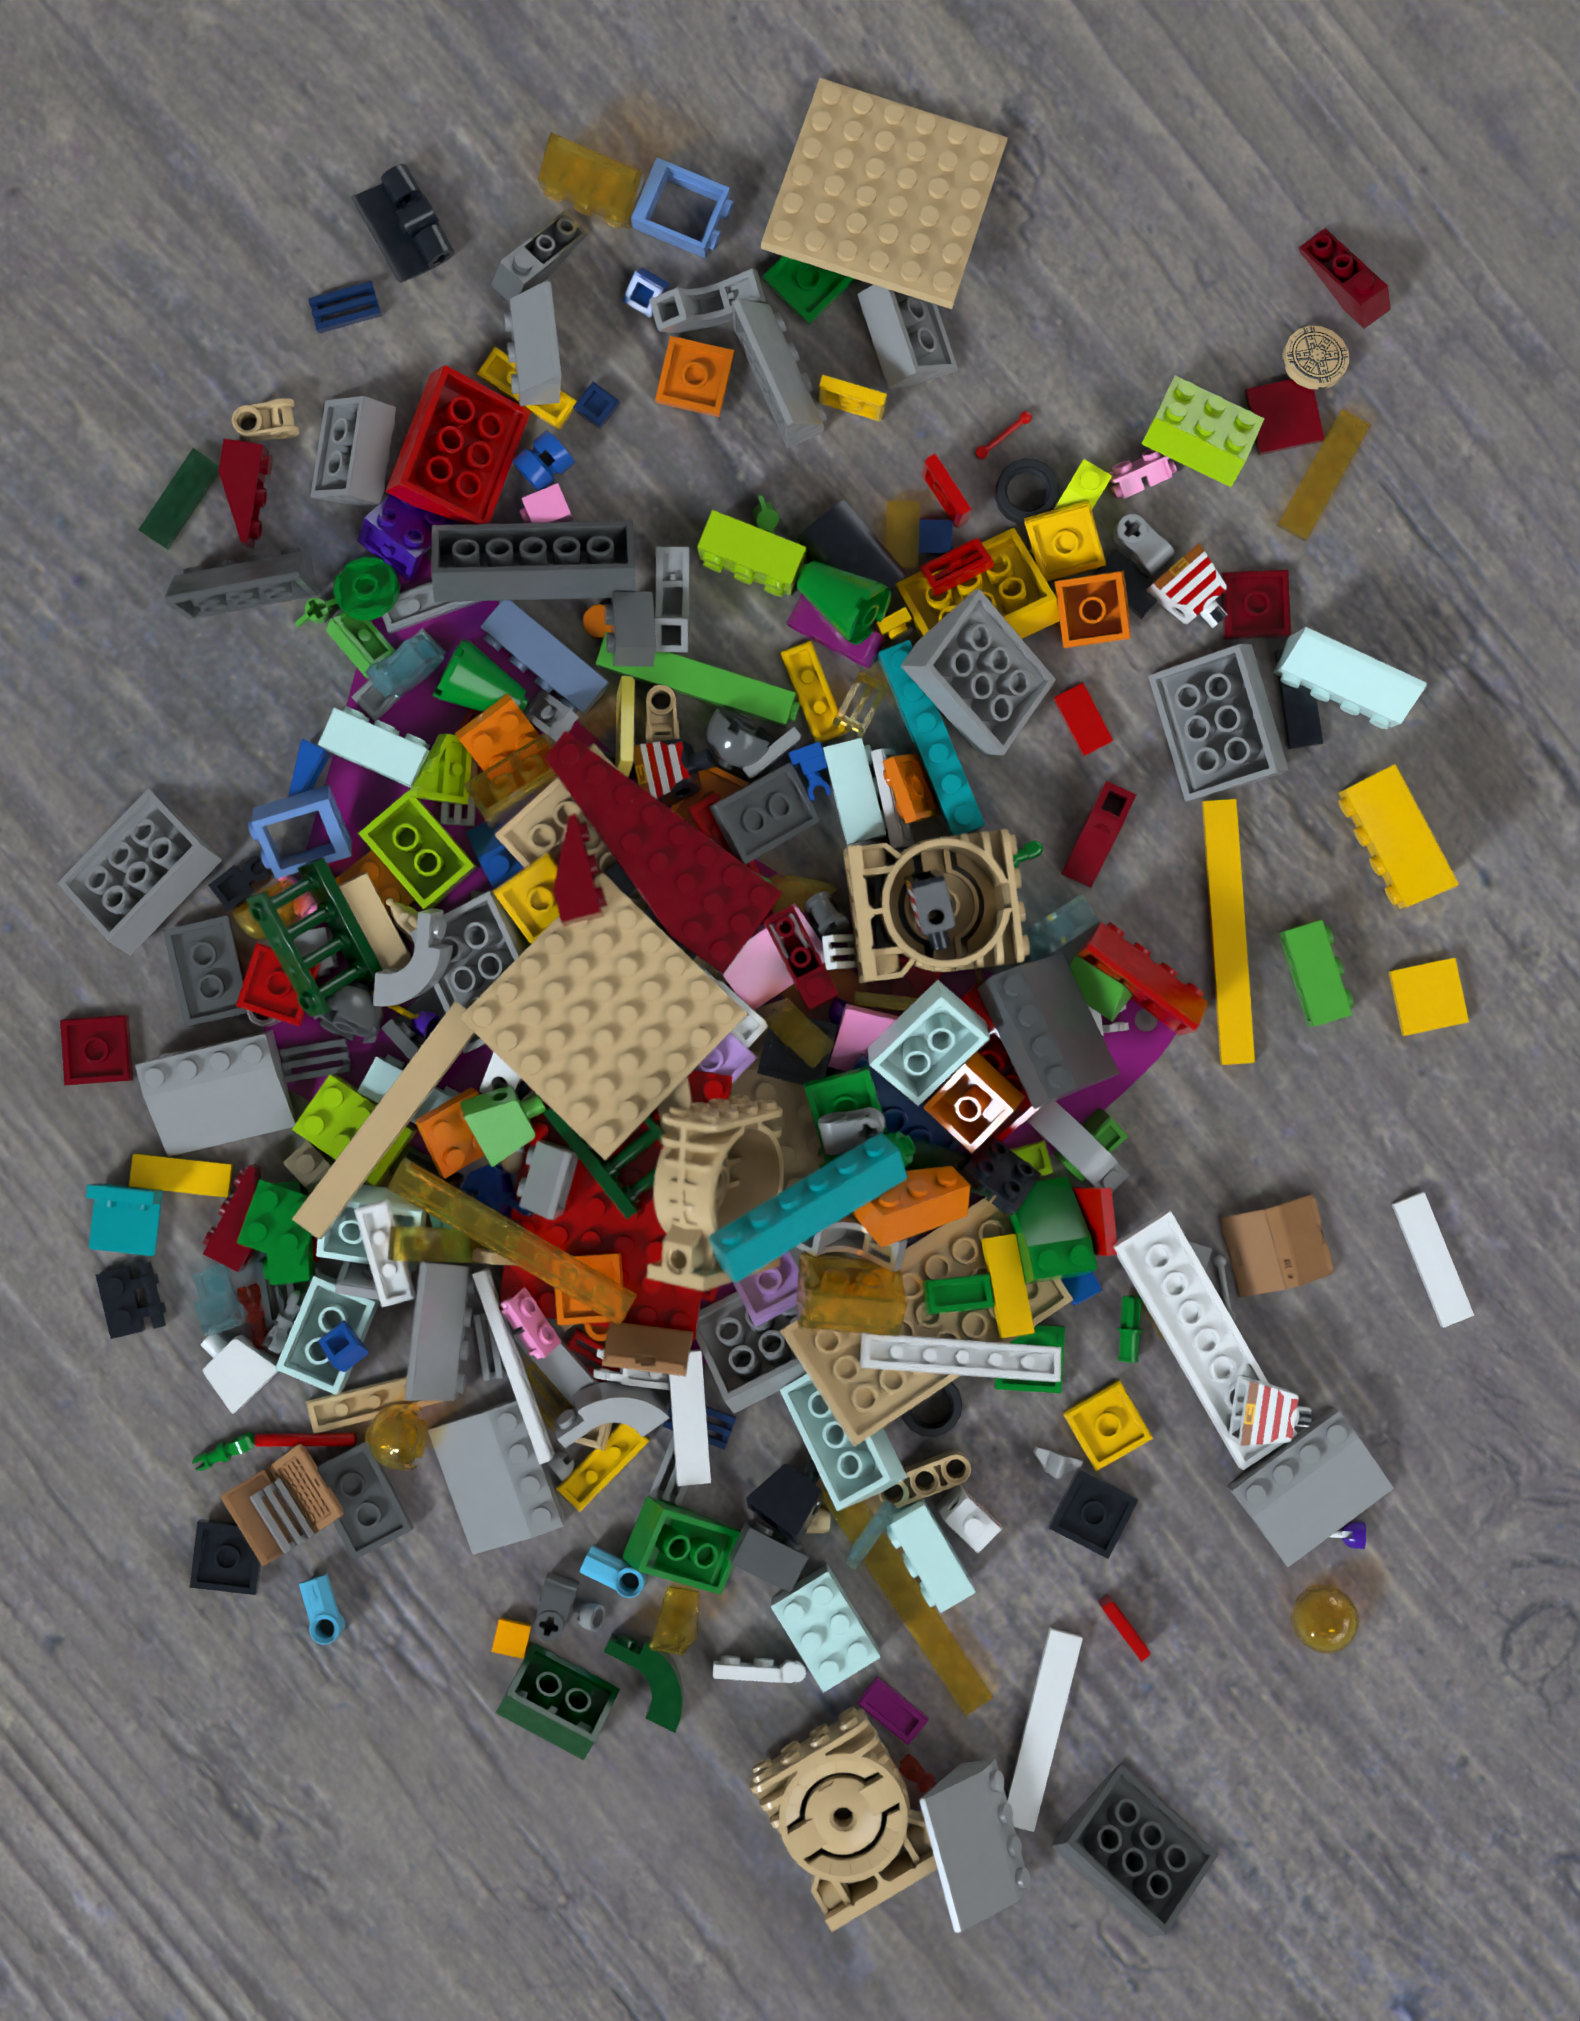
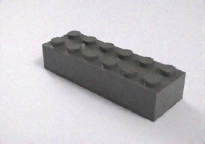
[431,521,635,602]

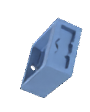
[631,157,734,258]
[248,785,352,879]

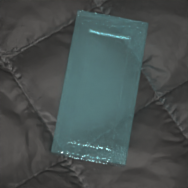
[846,1500,896,1570]

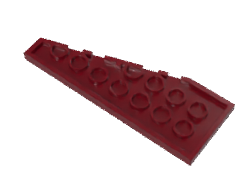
[544,731,782,974]

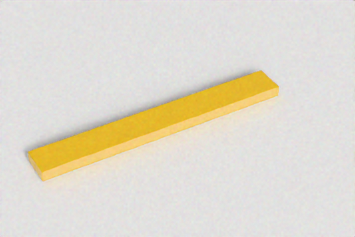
[1202,799,1255,1065]

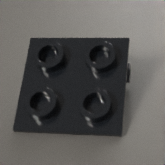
[959,1135,1041,1216]

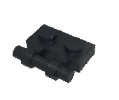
[95,1261,166,1339]

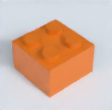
[1055,570,1132,648]
[923,1051,1025,1153]

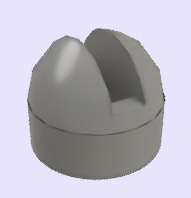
[546,1451,574,1481]
[577,1603,605,1632]

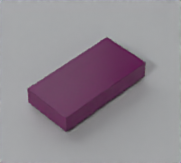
[856,1675,929,1745]

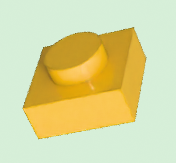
[875,607,912,640]

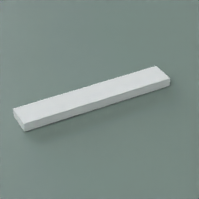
[472,1268,555,1464]
[860,1333,1061,1382]
[1006,1627,1083,1832]

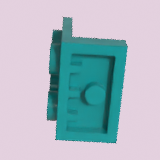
[86,1183,163,1256]

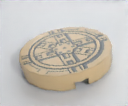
[1282,326,1349,390]

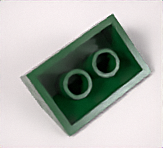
[496,1642,620,1760]

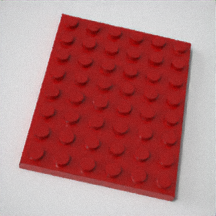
[499,1070,733,1341]

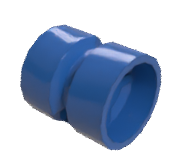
[512,430,575,491]

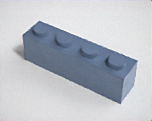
[481,600,610,716]

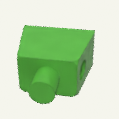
[460,1086,547,1167]

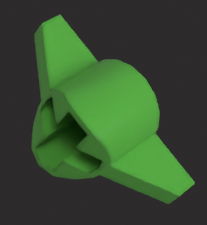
[752,493,779,534]
[295,598,338,628]

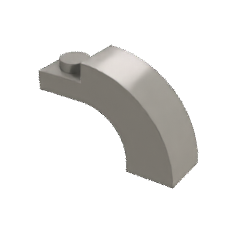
[649,269,766,333]
[654,546,690,652]
[373,908,453,1006]
[1027,1101,1129,1193]
[796,1213,908,1272]
[553,1381,669,1448]

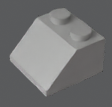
[517,1139,578,1220]

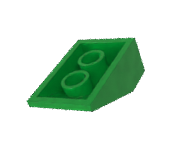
[1009,1177,1098,1284]
[622,1496,741,1595]

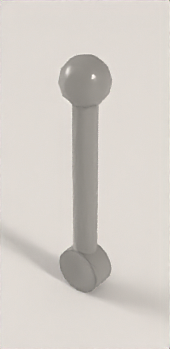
[1213,1255,1236,1321]

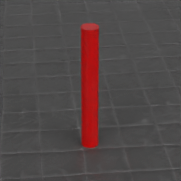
[255,1433,357,1447]

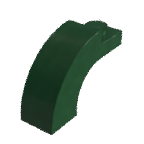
[604,1633,683,1733]

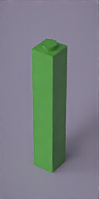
[596,632,800,728]

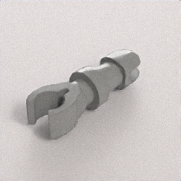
[263,1290,306,1354]

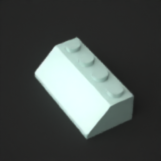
[1273,627,1427,729]
[780,1374,908,1511]

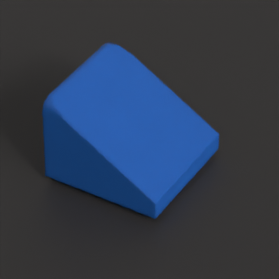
[622,268,670,317]
[1060,1272,1102,1306]
[318,1320,369,1372]

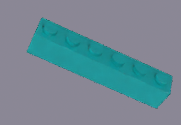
[877,640,985,836]
[708,1132,907,1283]

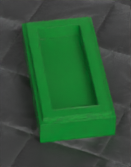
[922,1274,994,1315]

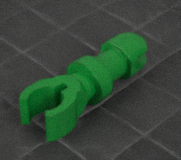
[1013,840,1043,868]
[192,1431,255,1471]

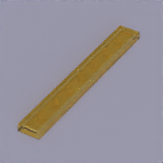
[387,1158,637,1326]
[822,1488,994,1716]

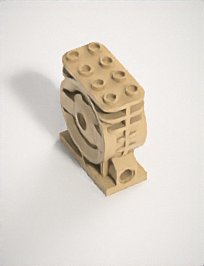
[843,829,1030,983]
[647,1094,784,1291]
[749,1707,938,1932]

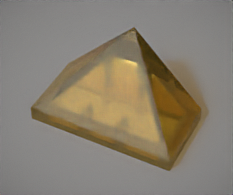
[650,1586,700,1656]

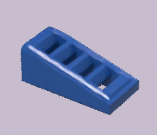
[288,738,330,797]

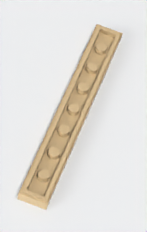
[292,1001,475,1240]

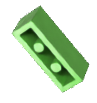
[1278,920,1354,1027]

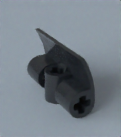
[352,164,454,283]
[795,500,907,590]

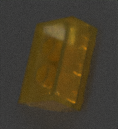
[538,132,645,230]
[463,733,556,828]
[796,1253,907,1336]

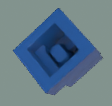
[788,742,831,802]

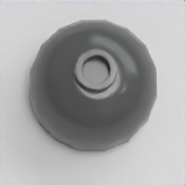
[706,708,774,770]
[314,982,383,1044]

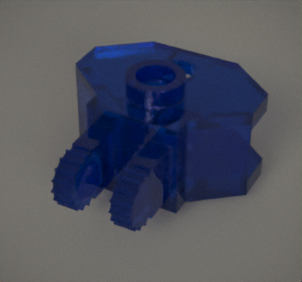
[454,1164,534,1235]

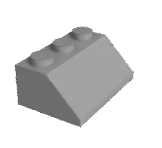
[504,281,562,406]
[857,284,958,388]
[310,396,396,506]

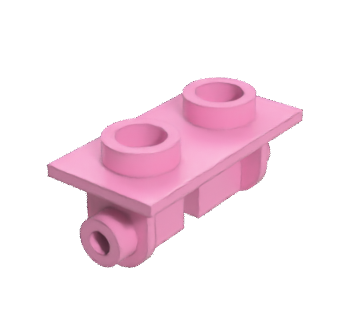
[1109,449,1177,499]
[500,1287,562,1359]

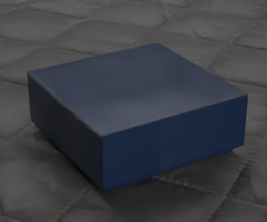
[573,382,620,430]
[918,519,953,555]

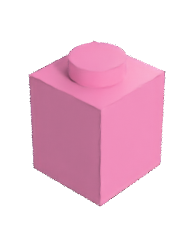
[519,483,573,523]

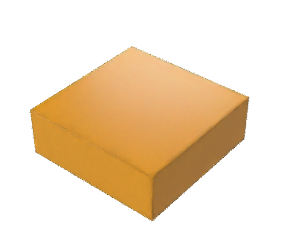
[491,1617,532,1659]

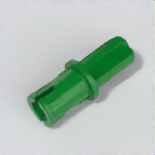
[1117,1295,1143,1363]

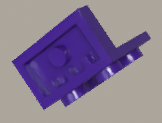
[357,495,455,582]

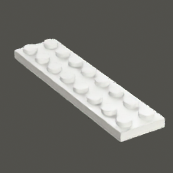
[1113,1209,1297,1470]

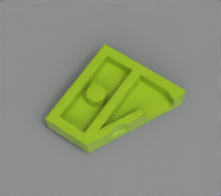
[409,734,472,805]

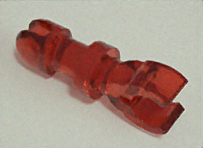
[237,1283,269,1349]
[898,1754,937,1793]

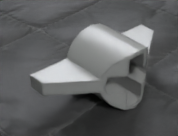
[1033,1446,1083,1479]

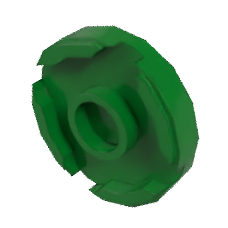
[333,557,401,620]

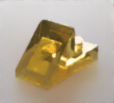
[765,998,836,1069]

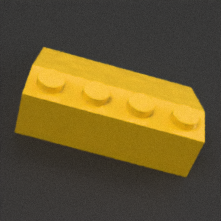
[896,528,1060,639]
[1338,764,1459,909]

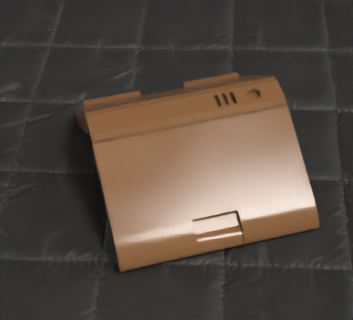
[1219,1193,1334,1297]
[602,1321,693,1376]
[220,1444,344,1567]

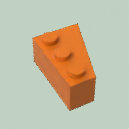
[851,1166,970,1248]

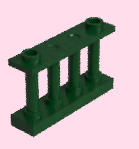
[245,857,383,1017]
[544,1107,666,1219]

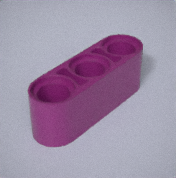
[786,594,886,669]

